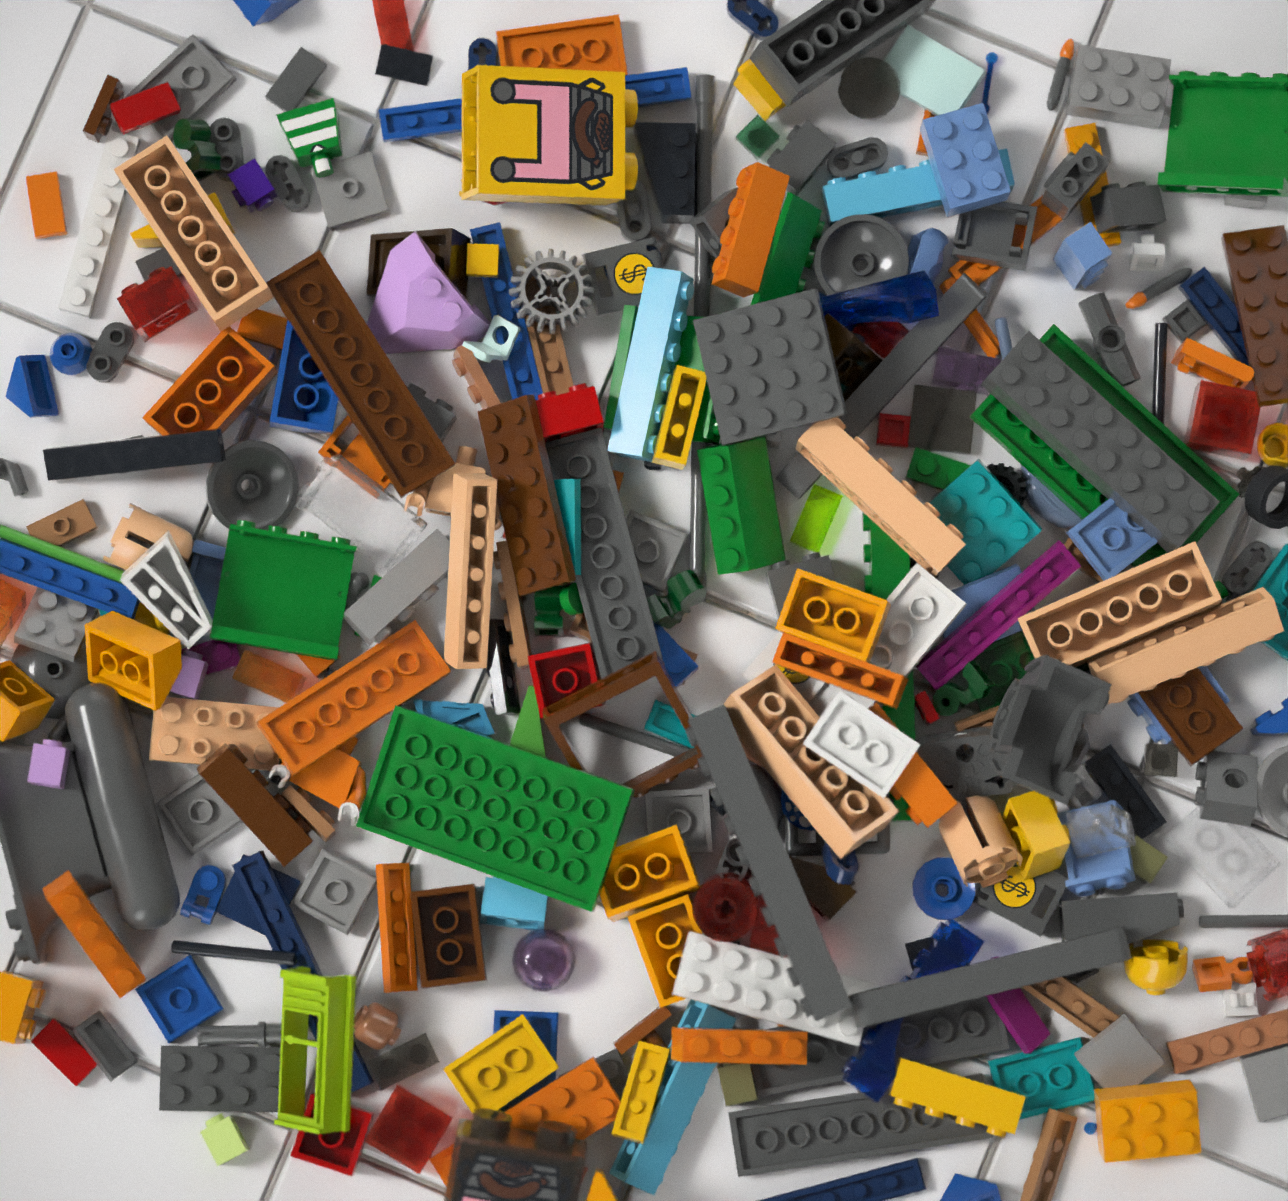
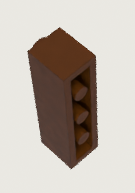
[196,743,313,867]

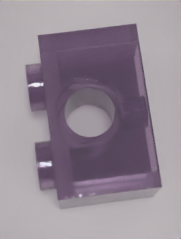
[930,347,1001,395]

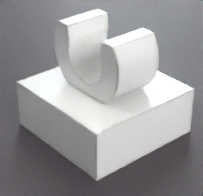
[1129,233,1165,272]
[1222,983,1258,1017]

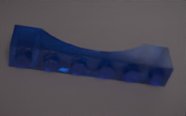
[820,270,939,326]
[841,919,985,1103]

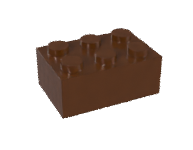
[410,884,487,988]

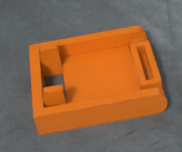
[1171,338,1254,393]
[318,415,391,500]

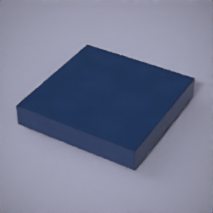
[215,854,302,936]

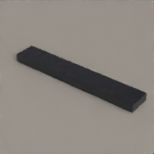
[43,429,226,481]

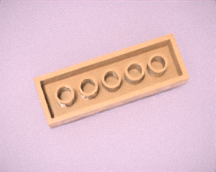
[114,136,274,332]
[795,417,965,577]
[1018,541,1222,668]
[723,665,899,859]

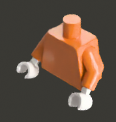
[268,736,367,825]

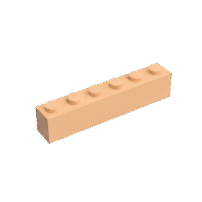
[444,473,497,669]
[1087,587,1284,705]

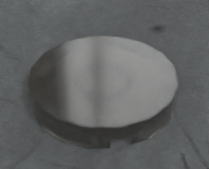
[838,57,901,120]

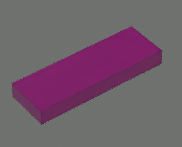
[985,956,1051,1054]

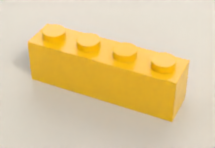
[888,1058,1026,1138]

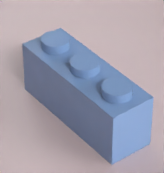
[1053,222,1112,290]

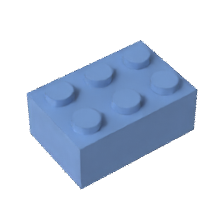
[920,103,1011,217]

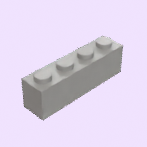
[344,528,450,646]

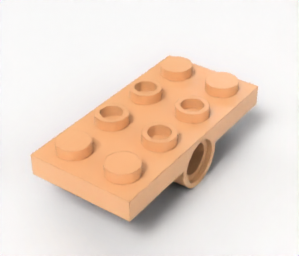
[149,697,279,771]

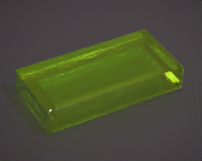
[789,484,843,553]

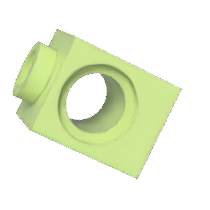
[200,1113,250,1166]

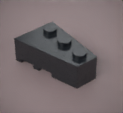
[633,122,696,224]

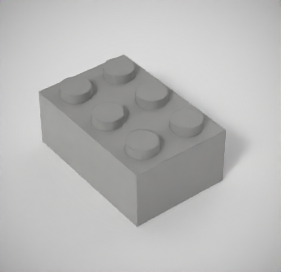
[1065,45,1172,129]

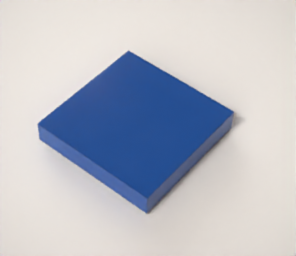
[135,955,224,1044]

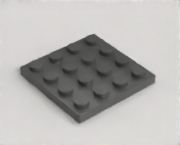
[693,289,847,445]

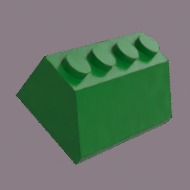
[751,192,825,305]
[697,436,786,575]

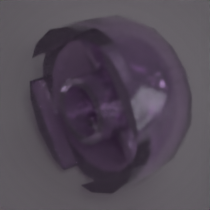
[512,928,576,992]

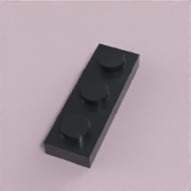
[486,619,521,715]
[1084,744,1167,840]

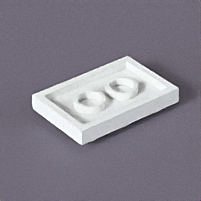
[802,690,920,798]

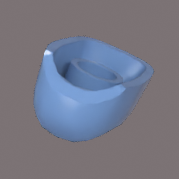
[901,228,950,293]

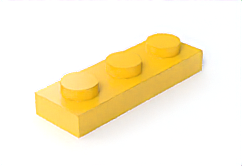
[612,1041,671,1144]

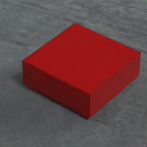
[876,413,911,449]
[914,691,940,726]

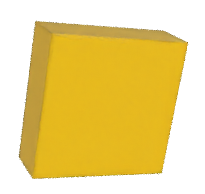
[466,243,499,278]

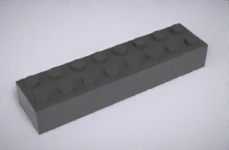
[981,331,1219,553]

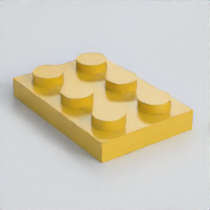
[443,1014,559,1122]

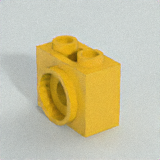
[733,59,786,121]

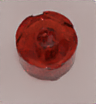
[692,872,759,942]
[1246,928,1288,1001]

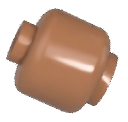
[354,1002,401,1050]

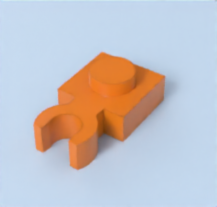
[1192,956,1253,993]

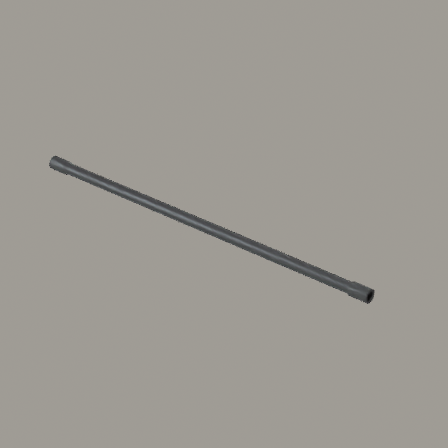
[689,74,715,602]

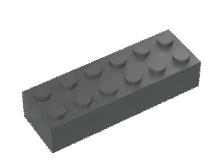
[750,0,936,107]

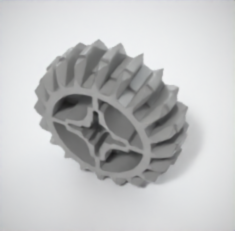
[509,249,594,334]

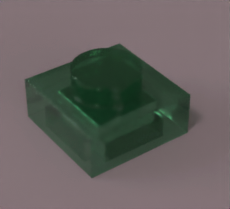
[735,115,780,161]

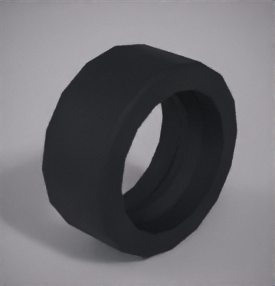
[1245,465,1288,529]

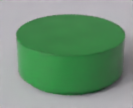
[559,582,584,616]

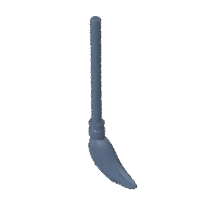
[994,317,1081,529]

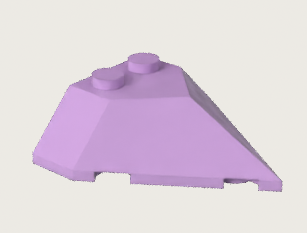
[367,231,491,354]

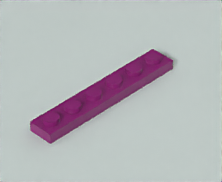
[916,540,1081,691]

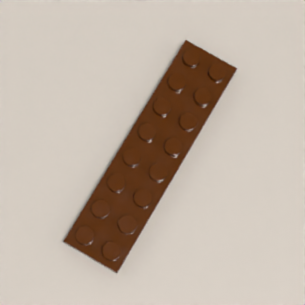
[266,250,455,498]

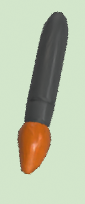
[1047,38,1074,111]
[1125,268,1193,309]

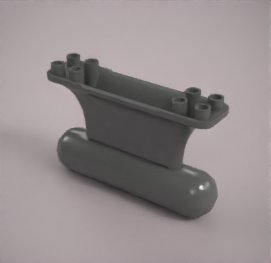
[0,682,180,964]

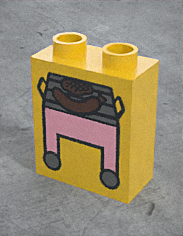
[462,65,638,205]

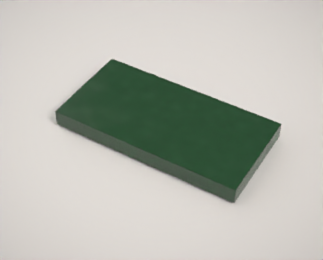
[962,631,1090,712]

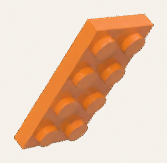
[496,14,628,75]

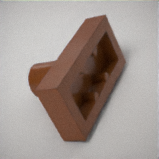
[613,1006,672,1055]

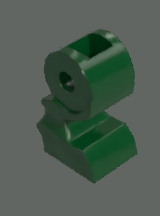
[173,118,221,181]
[647,569,707,629]
[534,585,564,636]
[932,660,994,716]

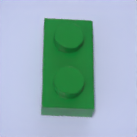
[905,447,971,491]

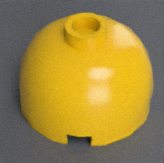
[1124,939,1188,995]

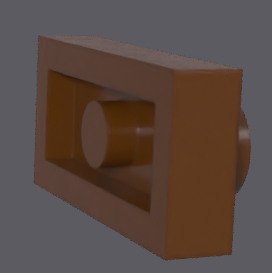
[83,74,125,143]

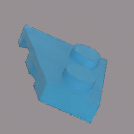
[413,699,495,737]

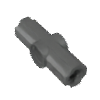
[1078,292,1141,387]

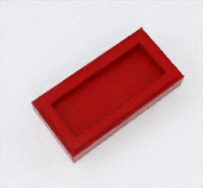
[110,82,181,135]
[30,1018,98,1087]

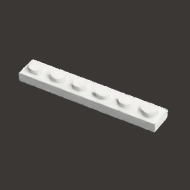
[58,130,141,318]

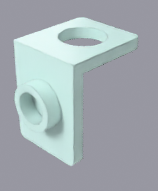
[462,315,520,363]

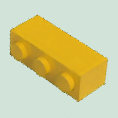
[652,365,707,470]

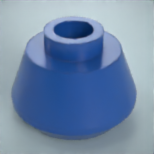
[50,333,92,375]

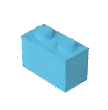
[480,876,549,932]

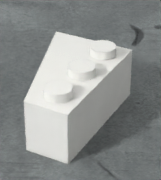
[120,530,213,649]

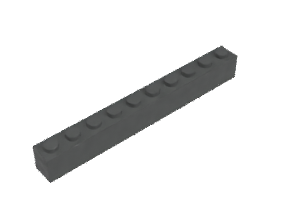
[685,705,852,1021]

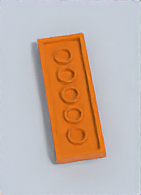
[257,620,451,776]
[429,1056,621,1201]

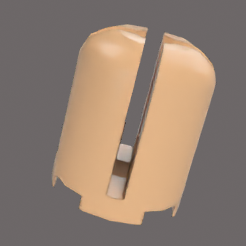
[103,503,194,570]
[939,796,1023,888]

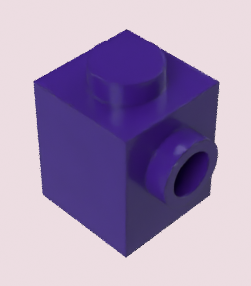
[228,158,278,213]

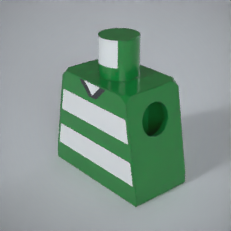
[276,98,343,178]

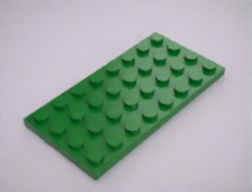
[969,324,1240,567]
[356,706,635,912]

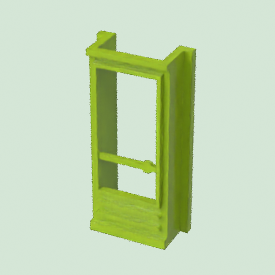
[274,966,356,1134]

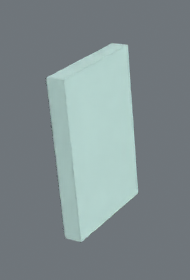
[873,25,986,116]

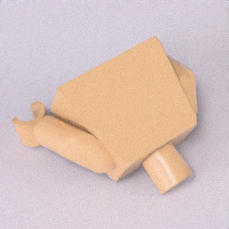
[404,446,501,531]

